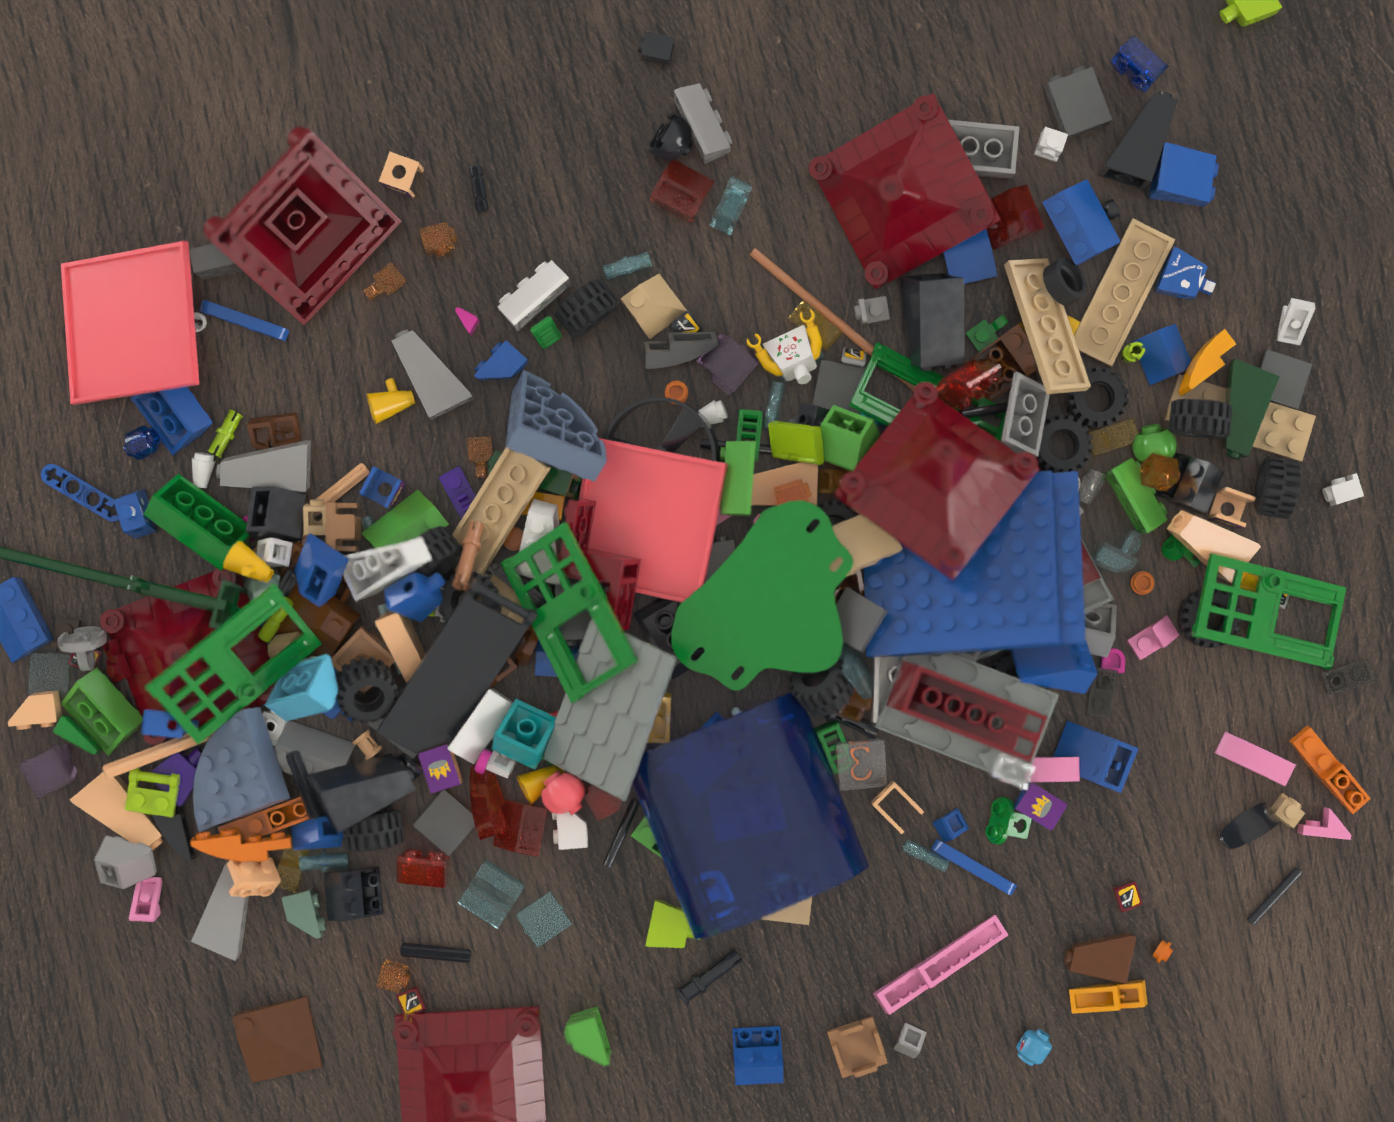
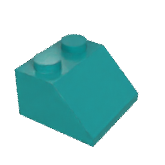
[492,699,556,770]

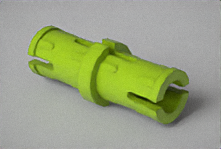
[1121,342,1145,363]
[207,409,243,458]

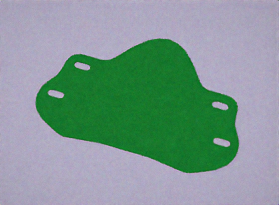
[671,500,853,690]

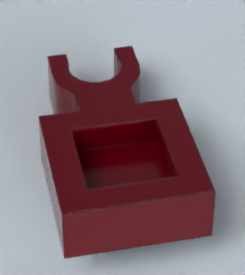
[102,639,132,683]

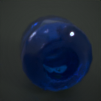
[123,425,160,461]

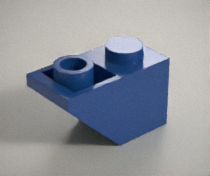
[474,340,529,381]
[291,817,343,850]

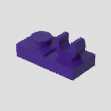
[438,466,476,519]

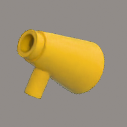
[366,378,415,424]
[223,541,274,583]
[516,765,565,804]

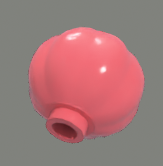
[541,771,585,816]

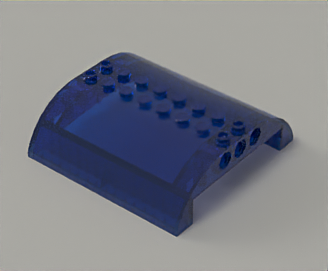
[632,691,869,940]

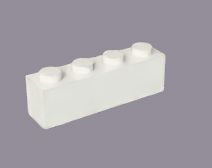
[343,537,432,601]

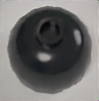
[648,112,693,161]

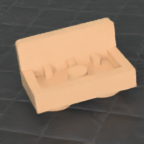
[227,858,281,897]

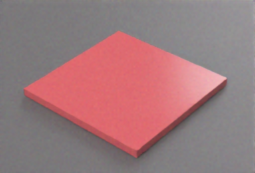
[61,241,199,405]
[565,438,728,602]

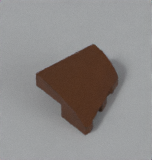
[247,412,302,450]
[515,608,539,666]

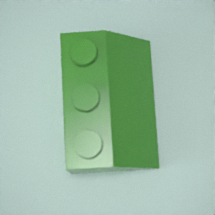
[719,441,756,517]
[1103,458,1168,535]
[361,490,449,549]
[61,668,143,756]
[564,1006,612,1066]

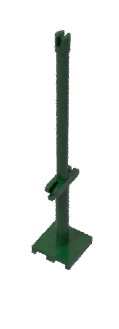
[0,546,247,630]

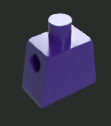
[151,747,203,807]

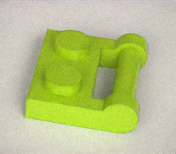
[125,768,180,817]

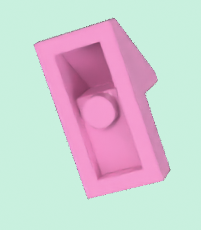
[1126,615,1179,660]
[1297,807,1351,840]
[129,877,163,922]

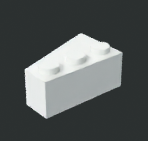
[516,499,561,585]

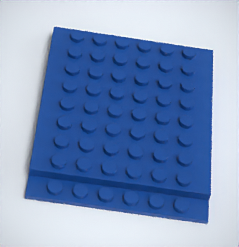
[864,471,1086,658]

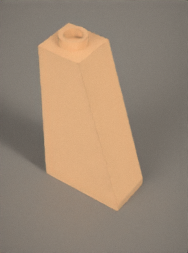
[751,462,818,507]
[1167,510,1261,584]
[375,611,426,683]
[70,772,164,850]

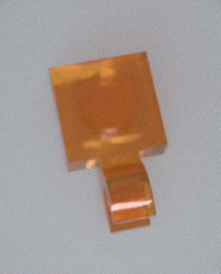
[363,262,406,301]
[467,436,493,478]

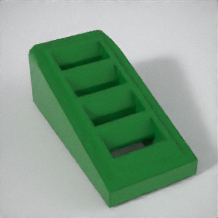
[531,316,562,349]
[736,409,763,462]
[53,715,102,755]
[814,721,853,774]

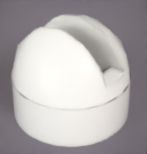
[194,312,207,332]

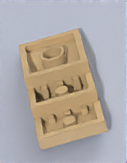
[829,515,903,577]

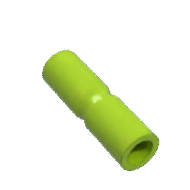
[258,597,294,642]

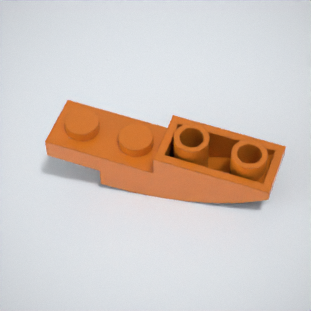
[1289,726,1371,814]
[217,797,309,841]
[191,828,292,862]

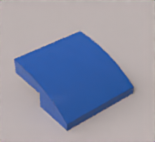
[942,229,997,284]

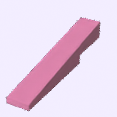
[873,915,1008,1015]

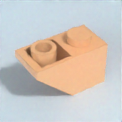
[8,690,62,730]

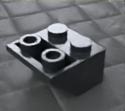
[1154,452,1224,515]
[246,486,308,542]
[324,866,383,921]

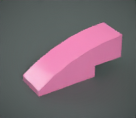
[1215,732,1296,786]
[1002,757,1080,782]

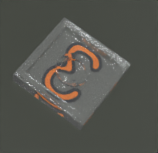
[836,738,887,791]

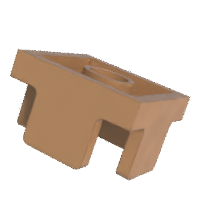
[326,502,361,552]
[331,626,395,694]
[827,1016,888,1078]

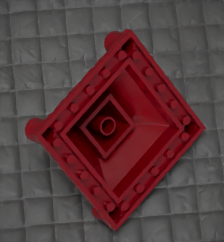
[808,93,1001,290]
[203,127,402,325]
[834,382,1039,581]
[100,568,277,747]
[393,1006,547,1122]

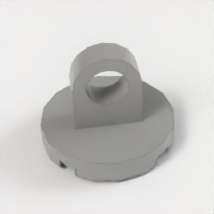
[58,626,108,671]

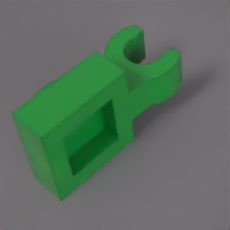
[965,315,1008,353]

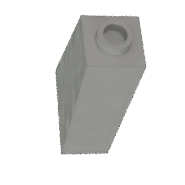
[392,329,474,420]
[216,440,311,492]
[191,860,249,961]

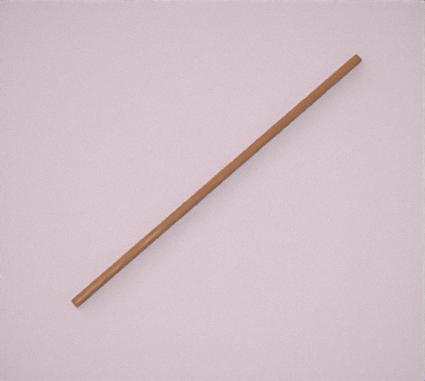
[750,248,916,391]

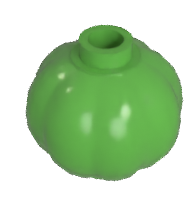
[1132,424,1177,469]

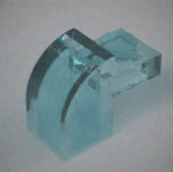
[710,176,753,235]
[1093,530,1142,573]

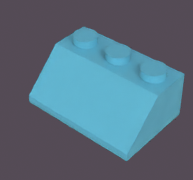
[265,654,339,721]

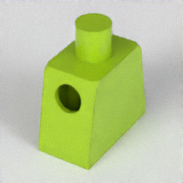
[1219,0,1282,27]
[646,899,703,948]

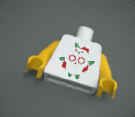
[747,309,822,384]

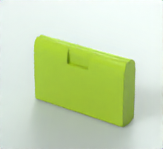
[768,421,824,465]

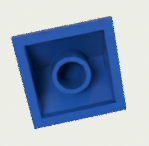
[1131,324,1191,386]

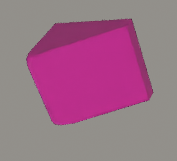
[455,307,480,336]

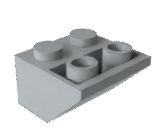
[94,836,157,889]

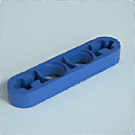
[198,299,290,342]
[41,464,119,522]
[931,838,1017,896]

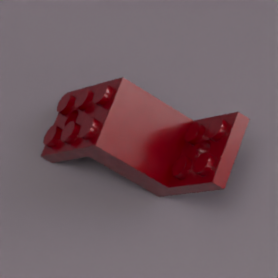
[557,499,641,631]

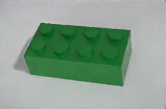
[143,473,252,571]

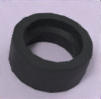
[1043,258,1087,305]

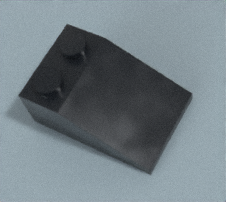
[633,598,704,680]

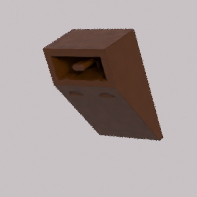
[963,321,1038,401]

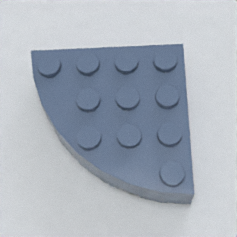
[506,370,607,482]
[193,707,290,832]

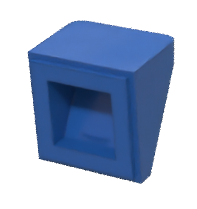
[932,808,969,842]

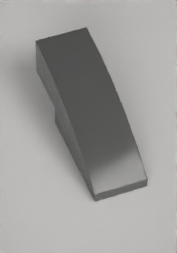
[643,332,718,369]

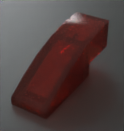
[470,765,508,840]

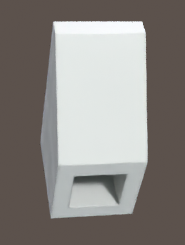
[552,812,589,850]

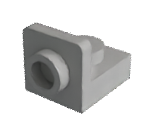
[854,296,890,325]

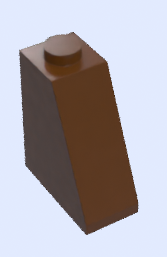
[1064,933,1136,984]

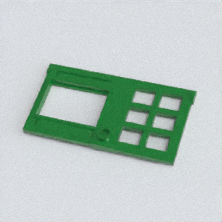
[849,342,1007,442]
[500,522,638,704]
[1191,553,1346,670]
[145,583,322,744]

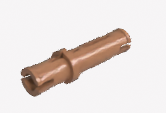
[452,521,485,590]

